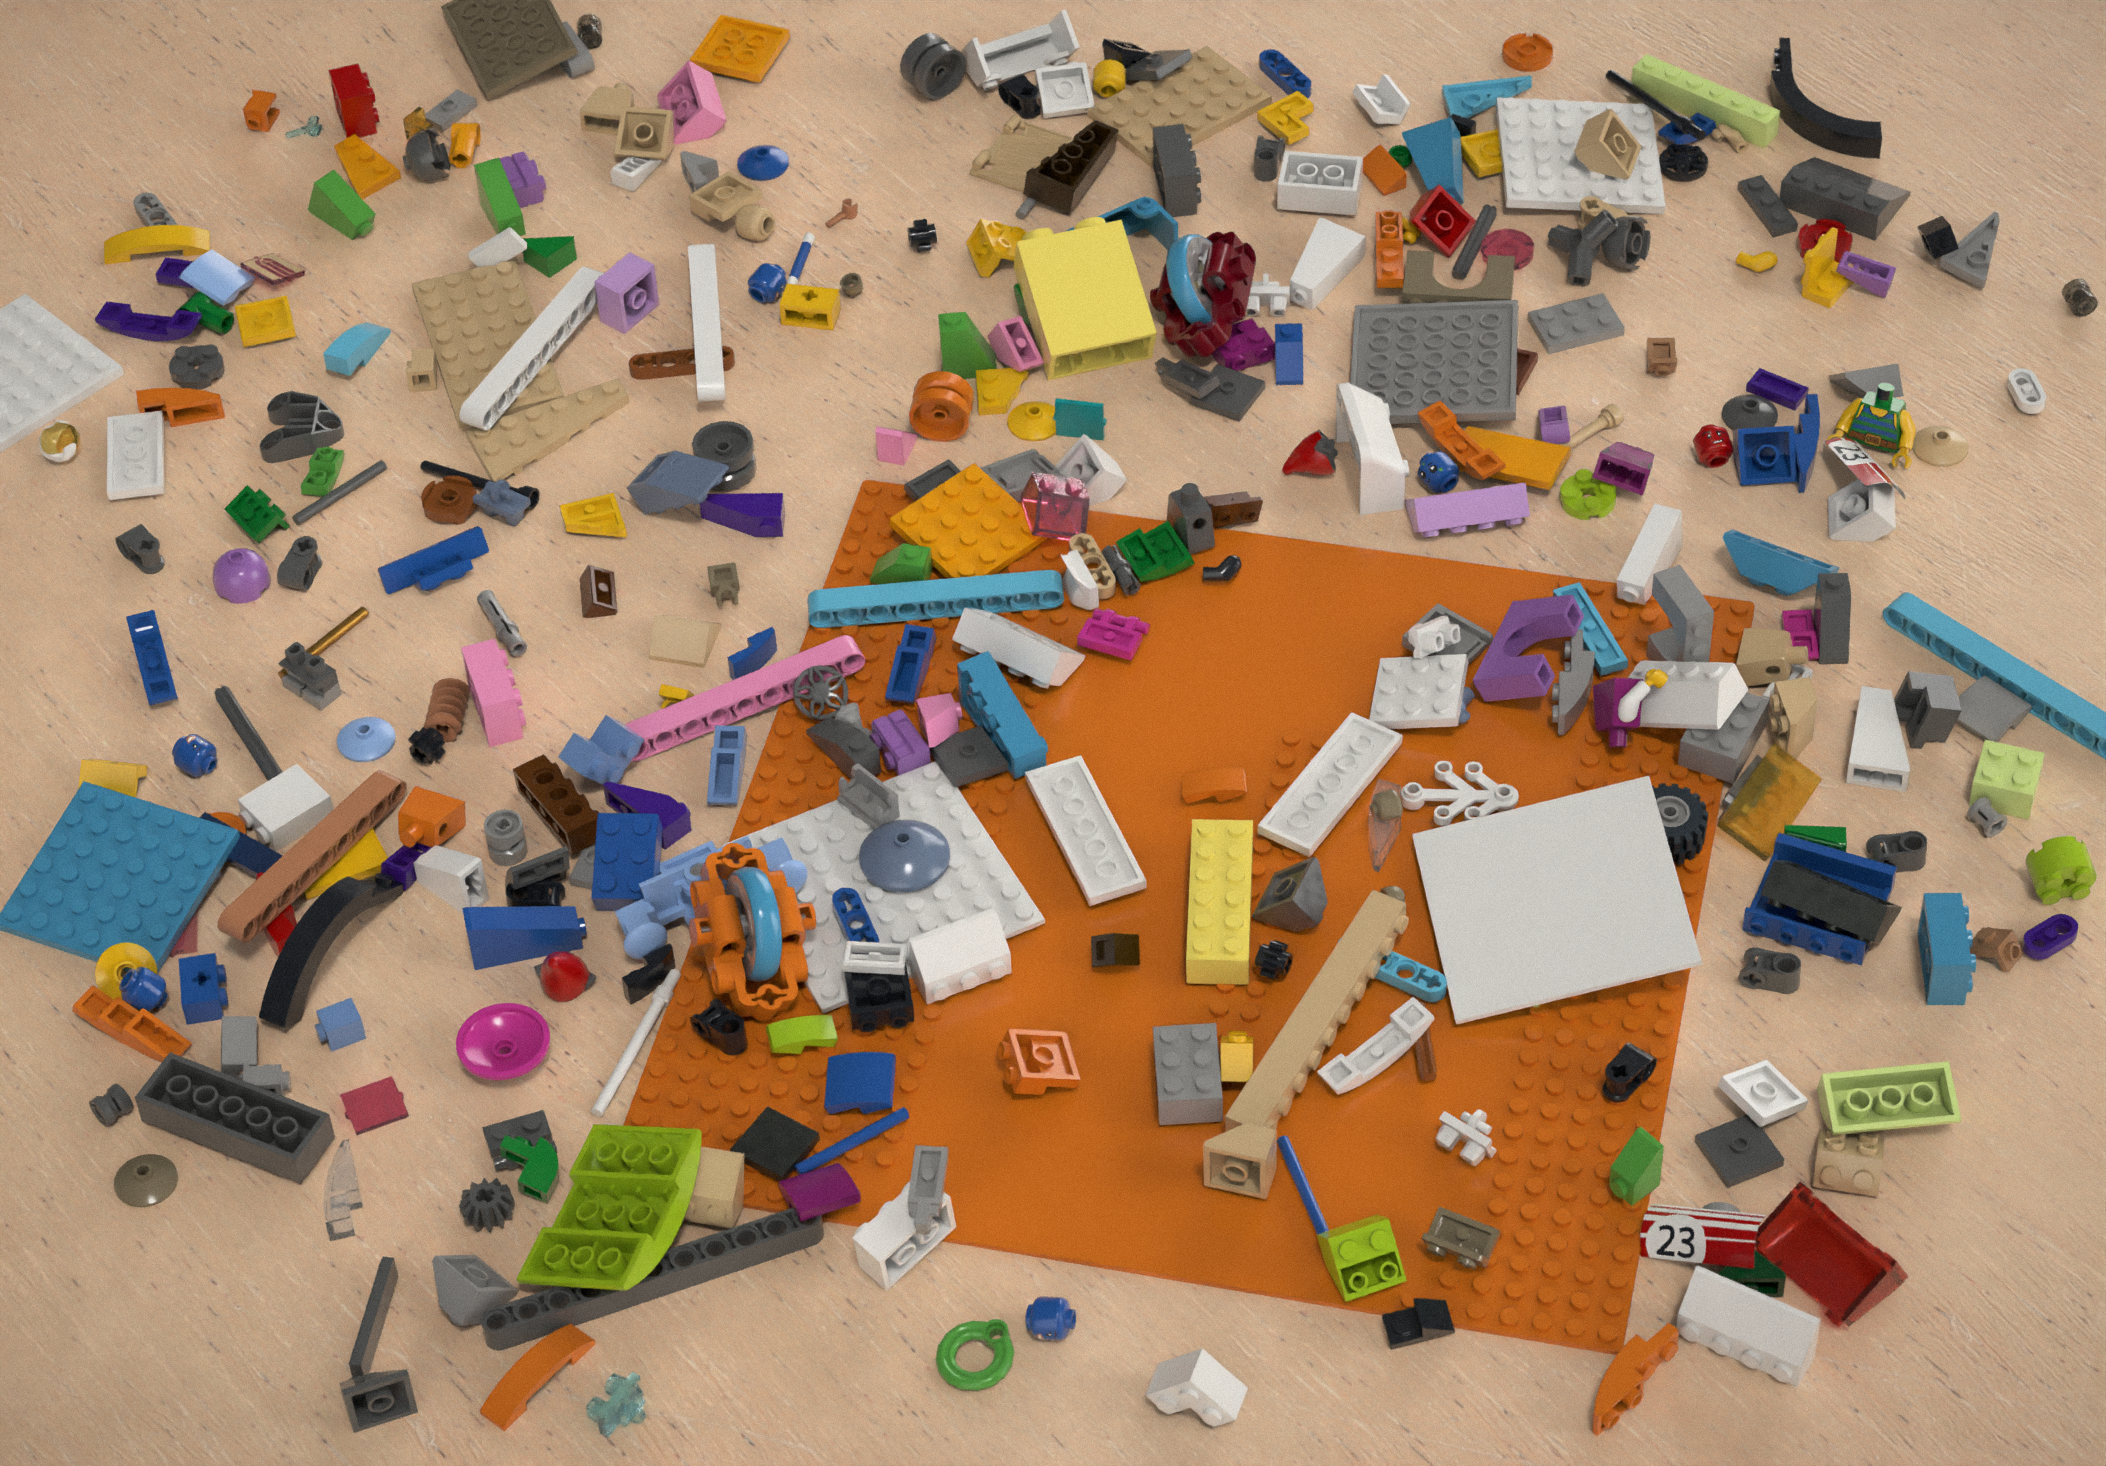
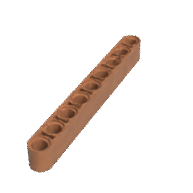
[217,770,407,943]

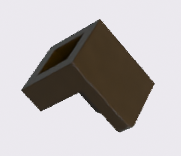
[1091,933,1140,968]

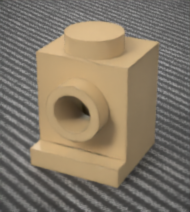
[406,348,437,392]

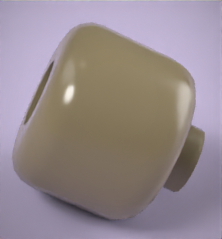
[1370,789,1403,822]

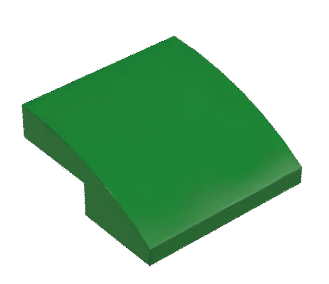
[1116,521,1195,582]

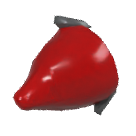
[1282,429,1338,475]
[533,951,596,1002]

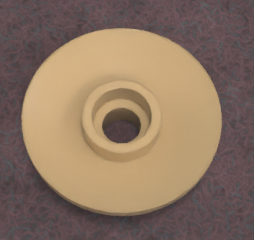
[1912,426,1969,467]

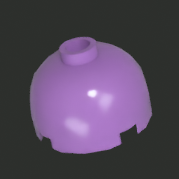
[213,548,271,604]

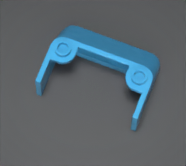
[1067,197,1178,250]

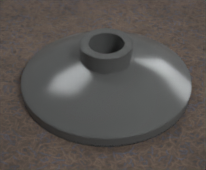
[1722,395,1778,430]

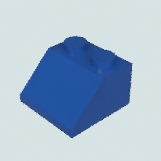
[1732,425,1797,485]

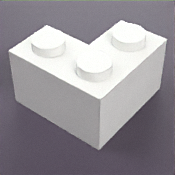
[1145,1348,1248,1427]

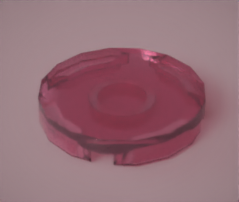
[1481,229,1534,270]

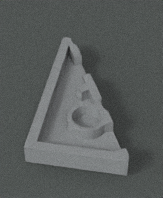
[1939,211,2000,289]

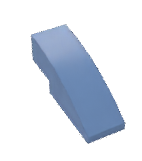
[707,725,747,805]

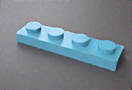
[1553,582,1628,676]

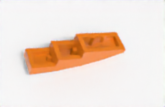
[72,985,192,1062]

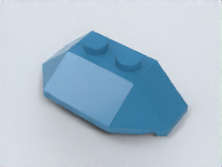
[1723,529,1839,596]

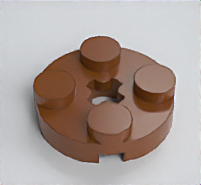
[421,476,477,525]

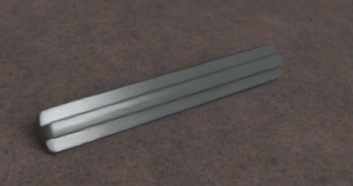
[1452,204,1497,280]

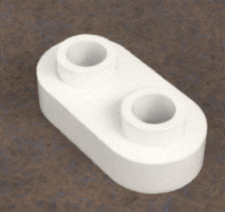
[2007,368,2046,414]

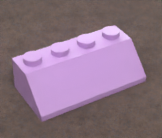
[1405,483,1530,537]

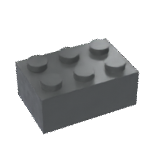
[1152,124,1201,217]

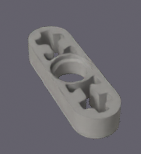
[134,193,178,227]

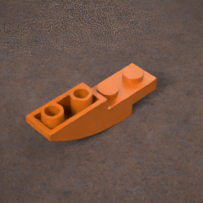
[1375,210,1404,288]
[1592,1322,1679,1436]

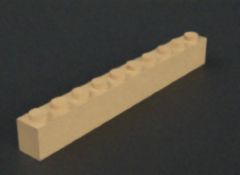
[1225,890,1409,1132]

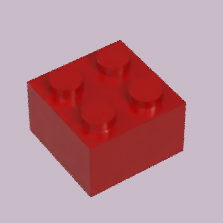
[328,63,380,138]

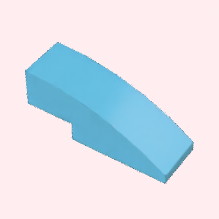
[323,322,391,376]

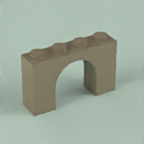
[1402,250,1515,304]

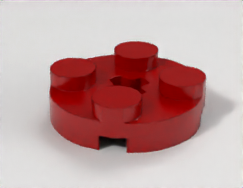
[1798,219,1853,263]

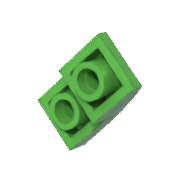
[301,447,344,496]

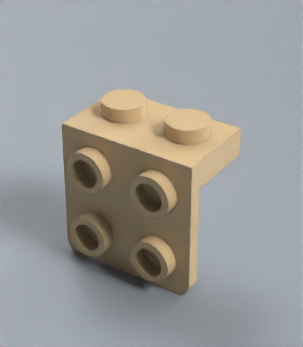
[1812,1128,1884,1196]

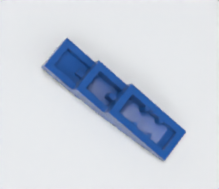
[1794,394,1820,493]

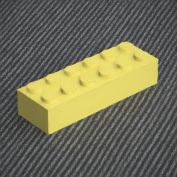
[1186,819,1253,985]

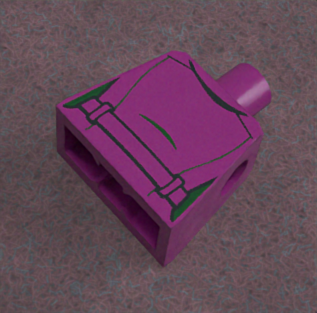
[1592,442,1655,496]

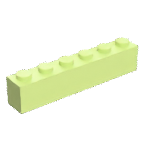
[1632,54,1780,148]

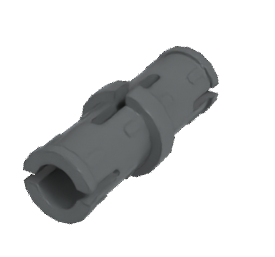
[1102,545,1141,596]

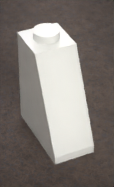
[414,845,489,914]

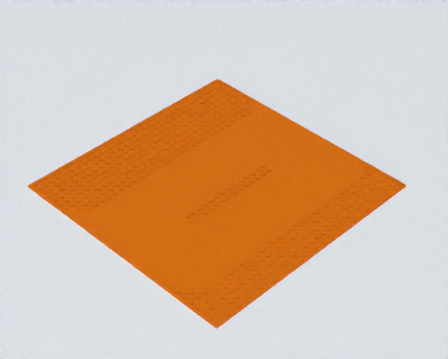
[623,480,1755,1355]

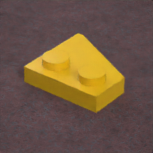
[976,368,1029,416]

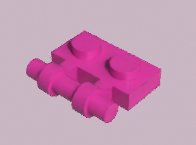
[1077,608,1150,660]

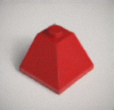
[1410,184,1476,258]

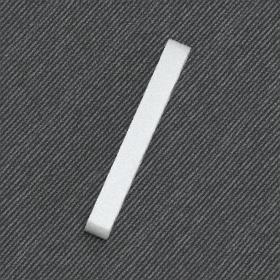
[688,243,726,402]
[459,266,604,431]

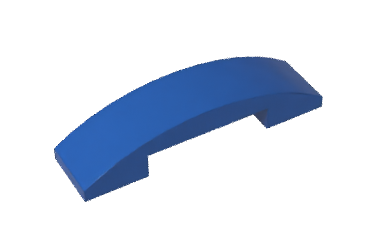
[126,610,178,706]

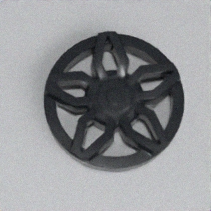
[1659,144,1708,181]

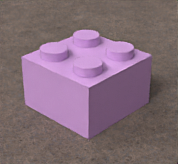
[595,252,660,334]

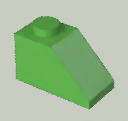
[870,543,933,584]
[1609,1126,1664,1206]

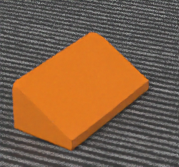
[1363,144,1407,196]

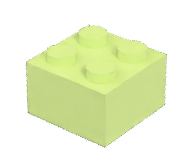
[1969,740,2045,820]

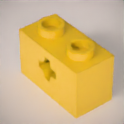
[779,284,841,331]

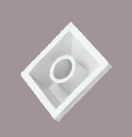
[1055,434,1127,509]

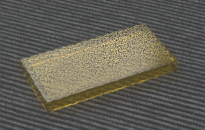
[1716,743,1822,862]

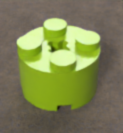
[2025,836,2097,905]

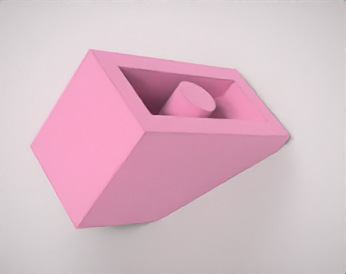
[987,315,1044,372]
[916,693,963,748]

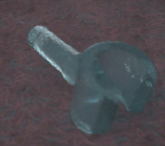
[286,116,322,139]

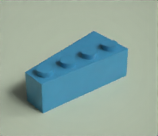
[957,651,1048,779]

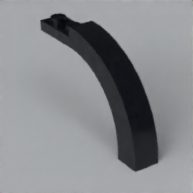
[1769,38,1882,159]
[259,873,404,1028]

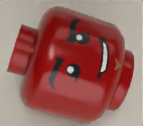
[1693,424,1733,468]

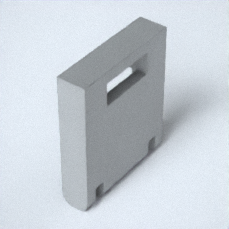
[981,449,1065,502]
[1402,603,1494,665]

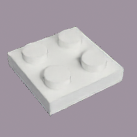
[1718,1060,1809,1127]

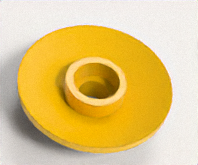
[1007,401,1056,441]
[95,942,158,1000]

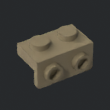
[1421,1207,1501,1269]

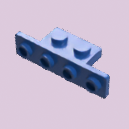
[378,526,489,594]

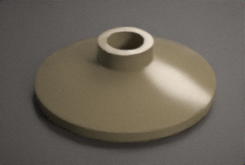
[114,1154,178,1207]

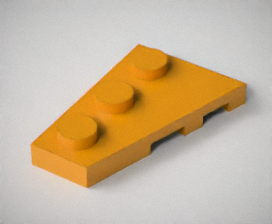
[334,134,401,200]

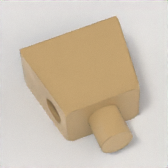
[579,83,635,136]
[1736,628,1809,686]

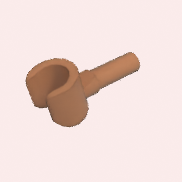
[825,198,858,228]

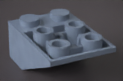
[627,451,729,514]

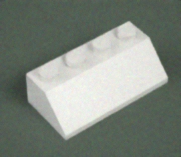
[952,608,1086,689]
[1628,660,1748,730]
[1676,1265,1820,1387]

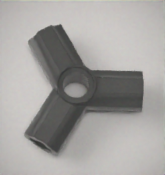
[1547,209,1619,286]

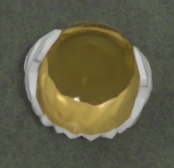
[39,420,80,462]

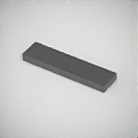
[349,1257,399,1377]

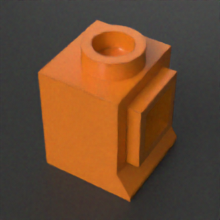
[243,90,280,132]

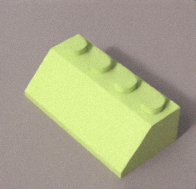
[1817,1061,1961,1135]

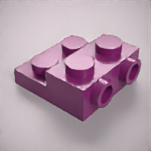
[1212,318,1275,371]

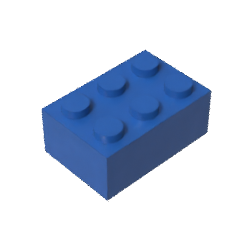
[591,813,663,911]

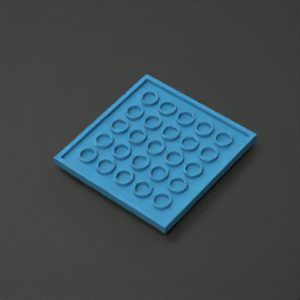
[0,781,241,972]

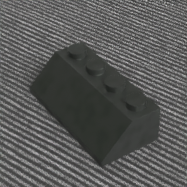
[1761,860,1902,945]

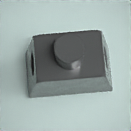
[1167,483,1215,555]

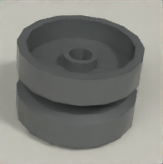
[900,33,966,100]
[692,421,756,491]

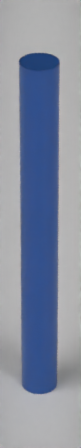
[794,1107,910,1175]
[1277,1136,1329,1234]

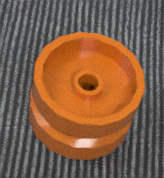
[909,371,974,442]

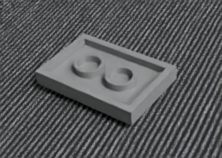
[1528,293,1625,354]

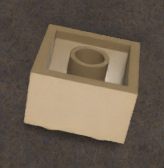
[1574,109,1642,180]
[1203,1123,1277,1199]
[683,1147,744,1228]

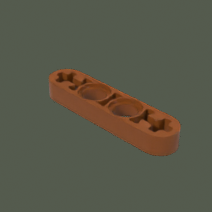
[629,346,735,380]

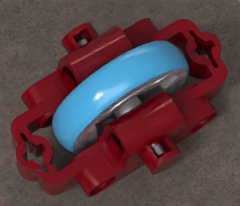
[1150,231,1256,358]

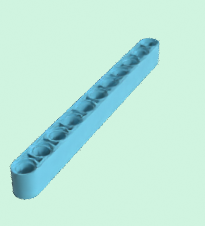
[1883,592,2106,760]

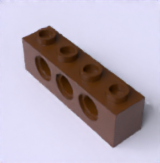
[513,754,599,855]

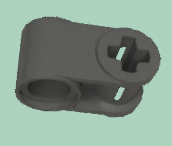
[1254,135,1285,182]
[115,524,165,574]
[277,536,322,590]
[1866,831,1927,872]
[1738,947,1801,994]

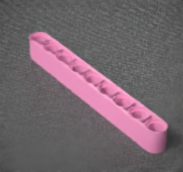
[625,635,865,762]

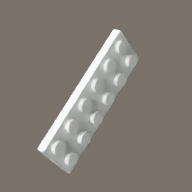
[1258,712,1403,857]
[1025,755,1147,906]

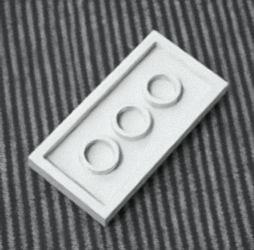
[107,411,165,500]

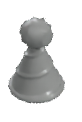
[834,703,872,738]

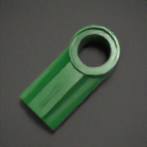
[178,292,235,334]

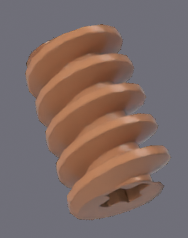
[424,678,470,742]

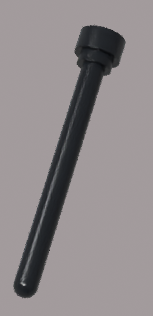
[420,461,540,510]

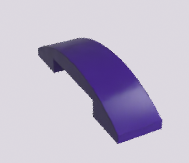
[95,301,202,341]

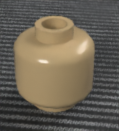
[735,205,775,241]

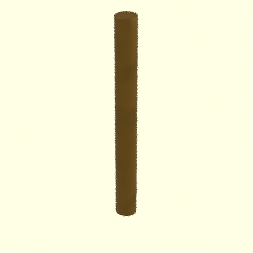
[278,606,369,679]

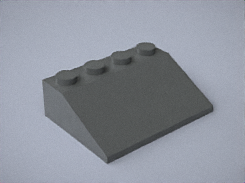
[1780,157,1910,241]

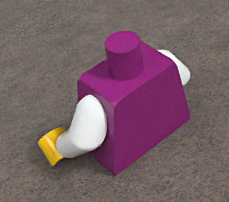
[1593,669,1668,748]

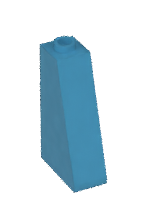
[1402,117,1464,204]

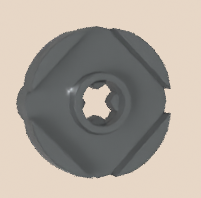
[169,344,225,390]

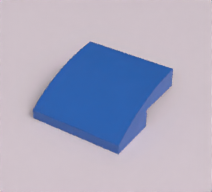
[824,1052,896,1114]

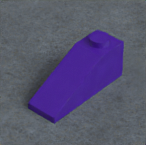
[699,493,785,537]
[603,781,692,850]

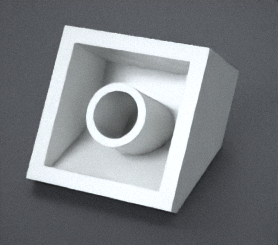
[1828,479,1896,542]

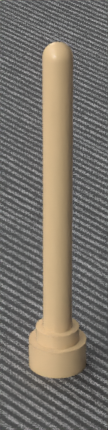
[1558,403,1624,449]

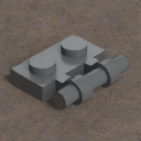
[482,1110,558,1171]

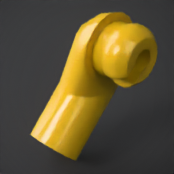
[1402,216,1421,244]

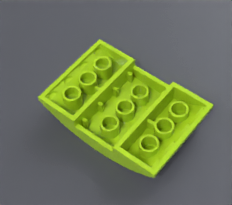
[516,1124,702,1291]

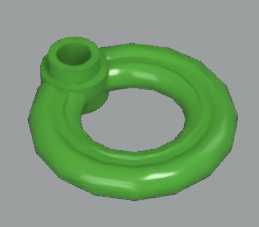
[936,1319,1014,1391]

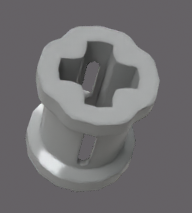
[1967,797,2008,837]

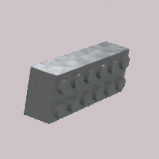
[135,1052,335,1184]

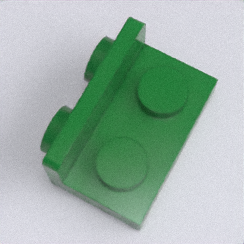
[224,485,290,543]

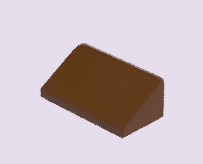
[580,565,617,618]

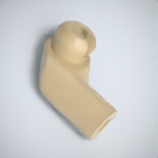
[1712,124,1748,153]

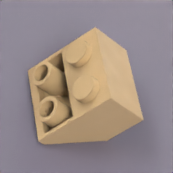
[1767,677,1818,765]

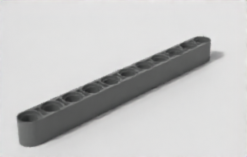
[481,1208,824,1351]

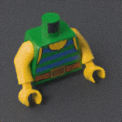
[1826,383,1916,469]

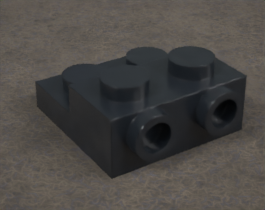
[844,965,914,1033]

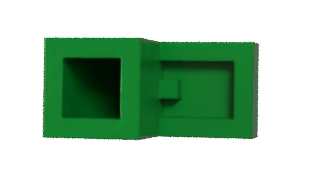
[500,1135,559,1204]

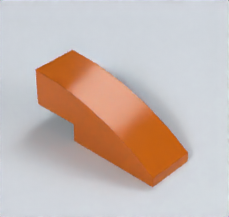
[136,388,225,427]

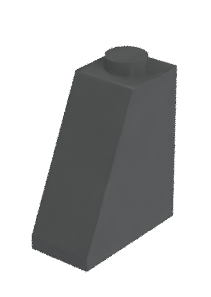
[1813,573,1851,664]

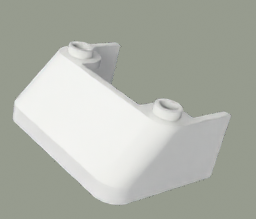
[961,9,1080,90]
[1336,383,1409,516]

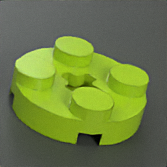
[1560,469,1616,520]

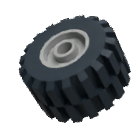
[1652,783,1708,865]

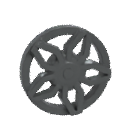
[793,665,848,721]

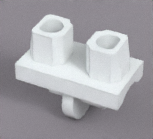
[1246,274,1290,317]
[1408,616,1461,659]
[1435,1109,1497,1167]

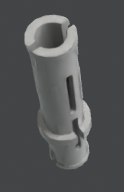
[477,590,527,656]

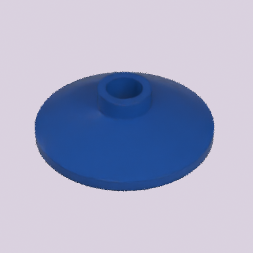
[737,145,789,181]

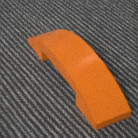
[1417,400,1506,480]
[480,1324,596,1431]

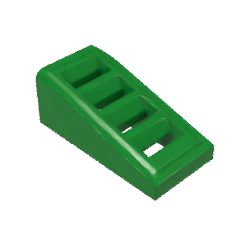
[1783,825,1847,852]

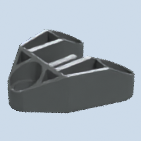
[260,391,344,463]

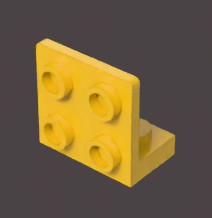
[966,218,1027,278]
[1801,227,1854,309]

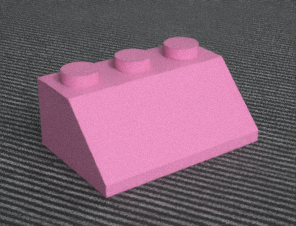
[657,60,727,145]

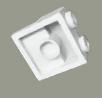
[1035,62,1095,118]

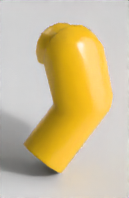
[1736,251,1778,272]

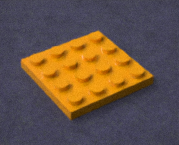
[889,463,1050,579]

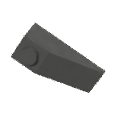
[806,717,881,779]

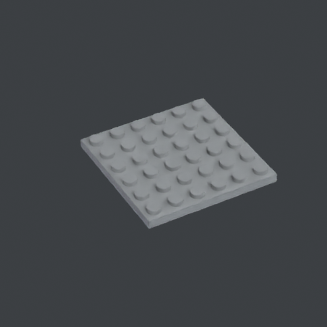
[1350,300,1518,424]

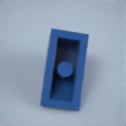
[1275,323,1303,385]

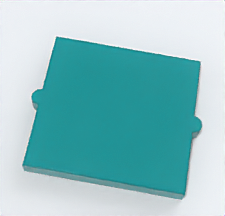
[1053,398,1107,441]

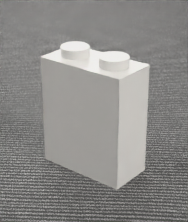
[238,764,333,852]

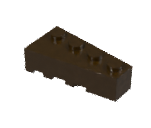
[1023,120,1119,214]

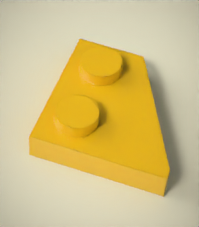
[559,493,627,537]

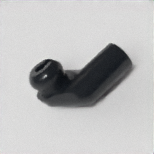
[1203,555,1242,581]

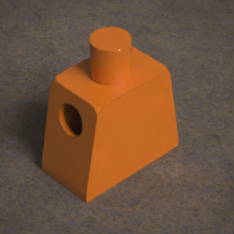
[398,786,466,847]

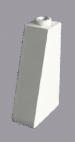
[1290,217,1366,310]
[1617,503,1682,605]
[1846,686,1910,792]

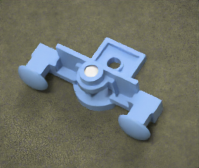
[614,836,808,959]

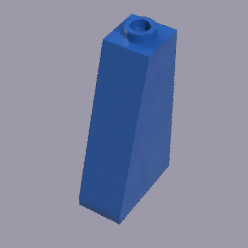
[462,906,587,970]

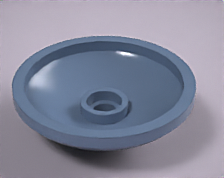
[859,820,950,892]

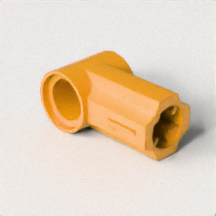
[449,123,481,168]

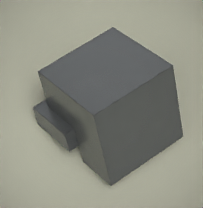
[1894,671,1962,749]

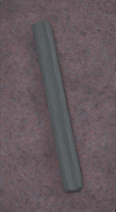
[214,686,283,781]

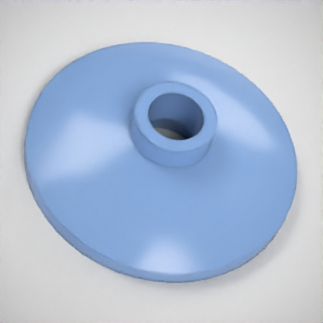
[337,717,396,762]

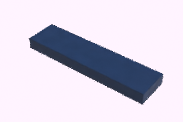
[199,812,283,877]

